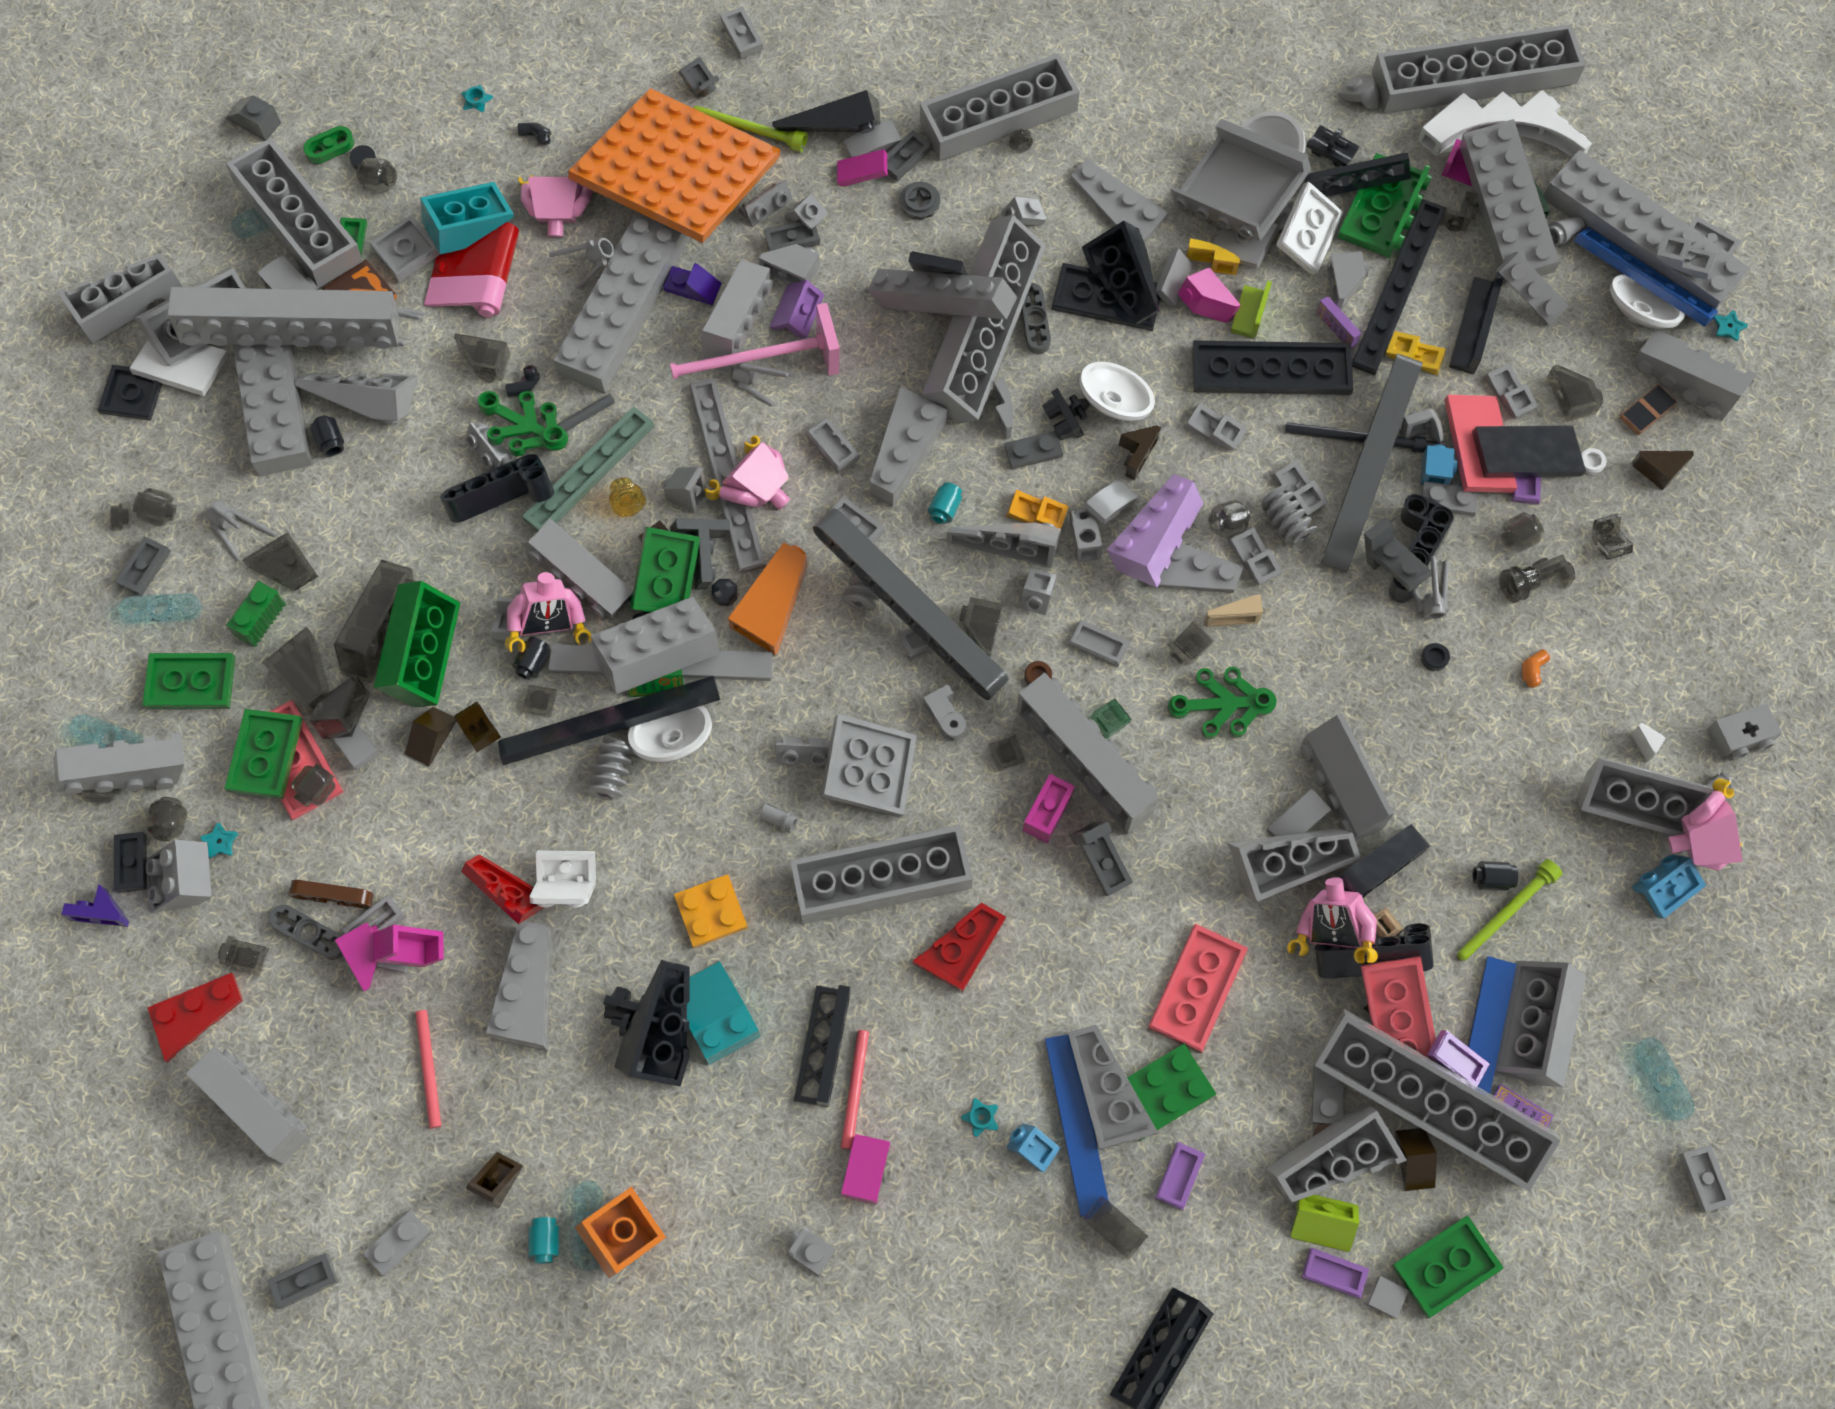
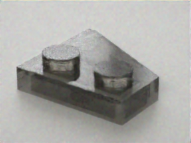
[243,532,318,591]

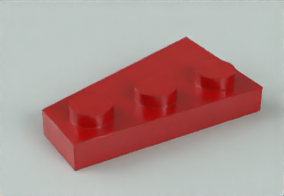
[461,854,545,925]
[912,902,1006,993]
[147,973,243,1063]

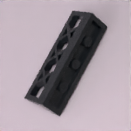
[1304,153,1411,197]
[1449,272,1504,374]
[794,985,851,1108]
[1109,1287,1214,1409]

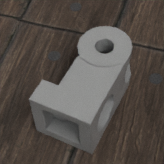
[1070,509,1102,562]
[923,684,966,742]

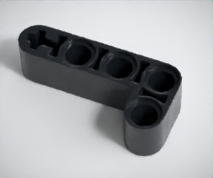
[440,454,555,523]
[1389,494,1454,603]
[1338,824,1431,899]
[1315,923,1434,978]

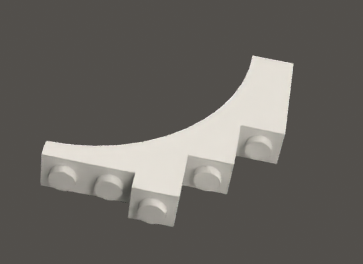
[1417,90,1592,157]

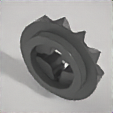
[899,182,940,220]

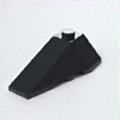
[772,90,881,134]
[1082,220,1160,324]
[614,959,690,1087]

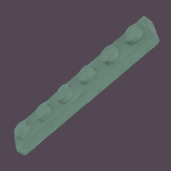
[522,406,654,532]

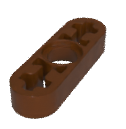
[288,880,374,909]

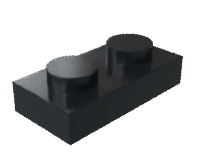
[114,832,147,893]

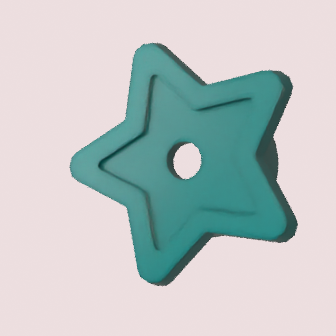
[461,85,493,112]
[1714,311,1748,342]
[200,823,238,858]
[961,1098,998,1137]

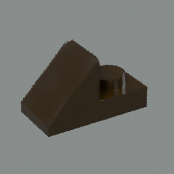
[1119,425,1162,480]

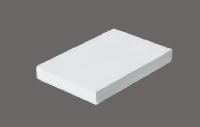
[1276,182,1344,275]
[130,340,228,396]

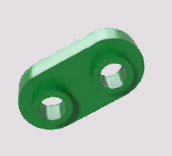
[303,126,355,164]

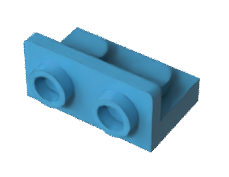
[1632,855,1706,919]

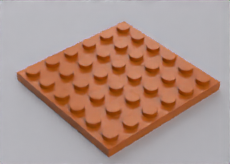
[568,88,781,243]

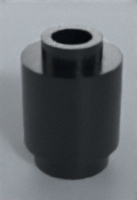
[310,415,344,457]
[512,636,549,680]
[1472,861,1518,891]

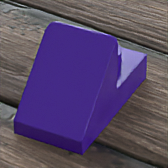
[663,263,722,306]
[62,885,129,927]

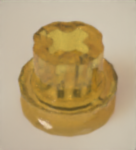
[609,477,646,517]

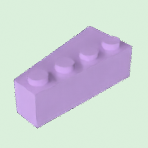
[1107,474,1203,588]

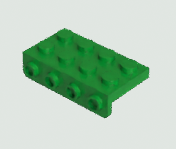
[1337,153,1432,258]

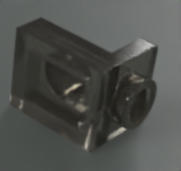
[218,936,269,976]

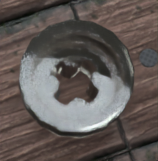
[1499,566,1540,603]

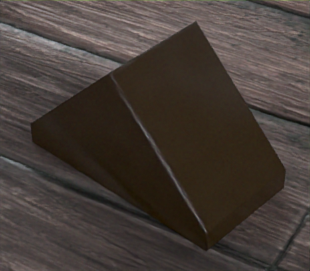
[1632,451,1694,490]
[405,707,457,767]
[1395,1128,1437,1191]
[466,1152,523,1208]

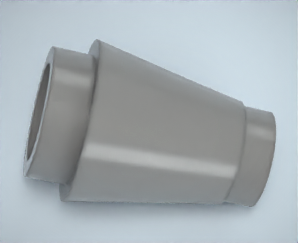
[1549,216,1585,246]

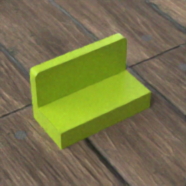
[1230,280,1272,339]
[1291,1194,1359,1252]

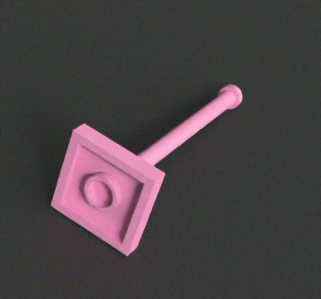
[670,303,840,380]

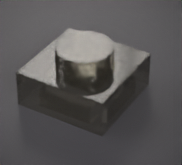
[523,685,557,718]

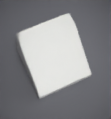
[1631,723,1666,762]

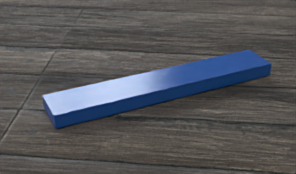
[1574,227,1718,327]
[1468,956,1517,1093]
[1045,1034,1111,1217]

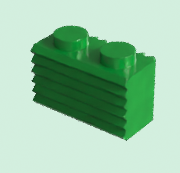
[225,581,286,647]

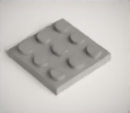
[820,714,917,817]

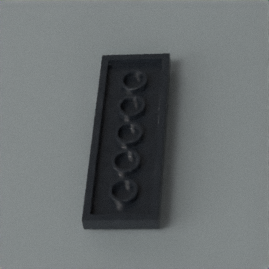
[1192,340,1354,395]

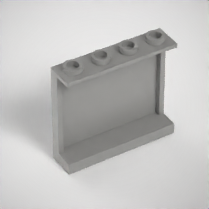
[1170,119,1311,241]

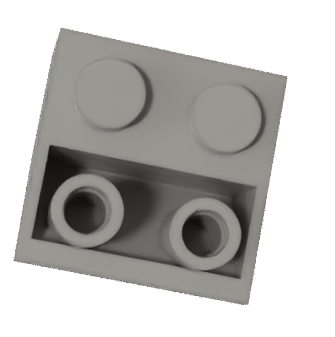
[145,840,212,913]

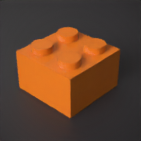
[574,1186,666,1278]

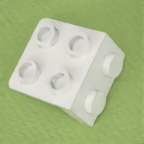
[530,850,596,908]

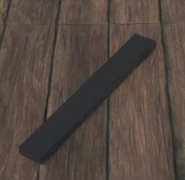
[1352,199,1446,375]
[498,676,721,765]

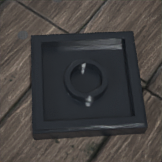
[98,365,162,421]

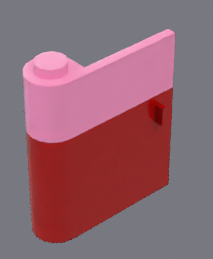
[424,222,519,318]

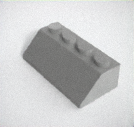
[135,268,245,366]
[1301,713,1394,841]
[1577,757,1714,836]
[1495,960,1586,1087]

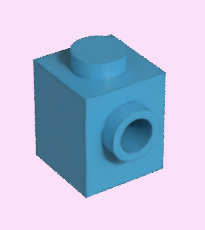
[1420,445,1458,485]

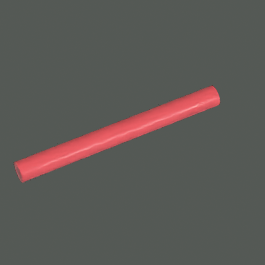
[415,1010,442,1129]
[841,1030,869,1150]

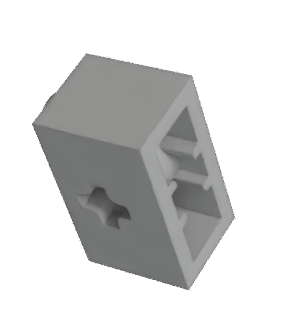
[1708,704,1782,760]

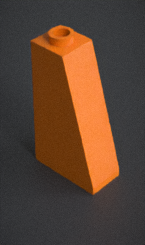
[728,542,808,655]

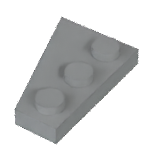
[1147,543,1244,593]

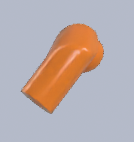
[1522,649,1550,688]

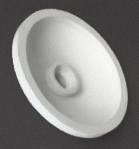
[1240,111,1306,153]
[1610,274,1684,329]
[1079,362,1155,421]
[628,706,712,762]

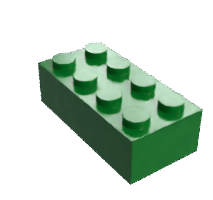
[373,581,461,708]

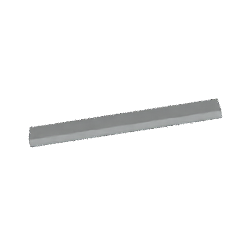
[689,378,766,574]
[549,644,773,681]

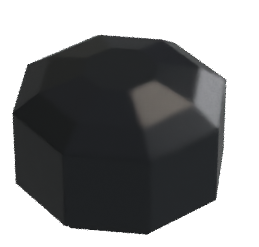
[711,579,738,606]

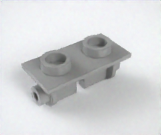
[739,180,793,227]
[466,422,512,470]
[776,736,830,766]

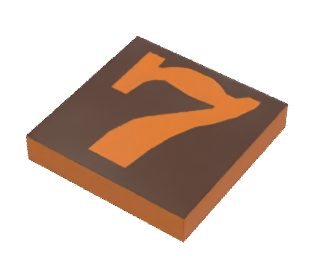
[323,259,397,299]

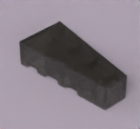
[334,559,415,683]

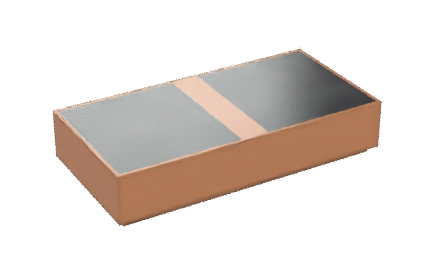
[1619,384,1677,436]

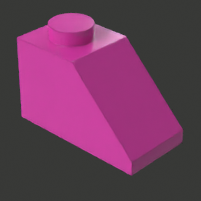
[1178,268,1241,323]
[335,922,379,991]

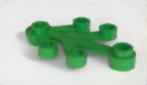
[477,391,568,457]
[1167,666,1277,739]

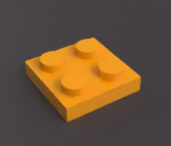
[674,874,748,949]

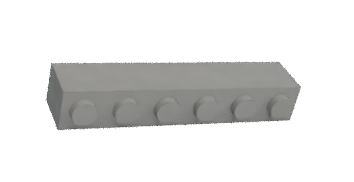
[867,269,1017,319]

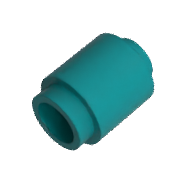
[927,482,962,524]
[528,1217,559,1264]

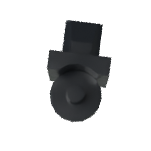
[1306,125,1360,167]
[1042,388,1090,440]
[603,987,644,1037]

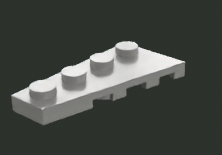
[1071,159,1168,243]
[1068,1025,1159,1150]

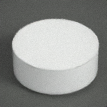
[1581,448,1607,475]

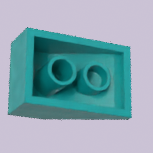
[420,182,514,254]
[687,961,761,1065]

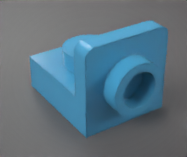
[1007,1124,1060,1172]

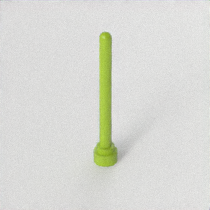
[693,106,808,153]
[1457,859,1563,961]

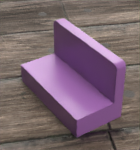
[770,280,825,339]

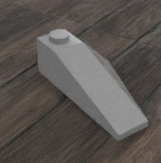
[295,373,417,424]
[947,522,1061,568]

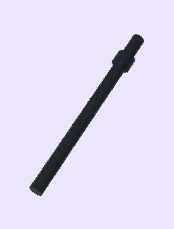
[1285,422,1447,453]

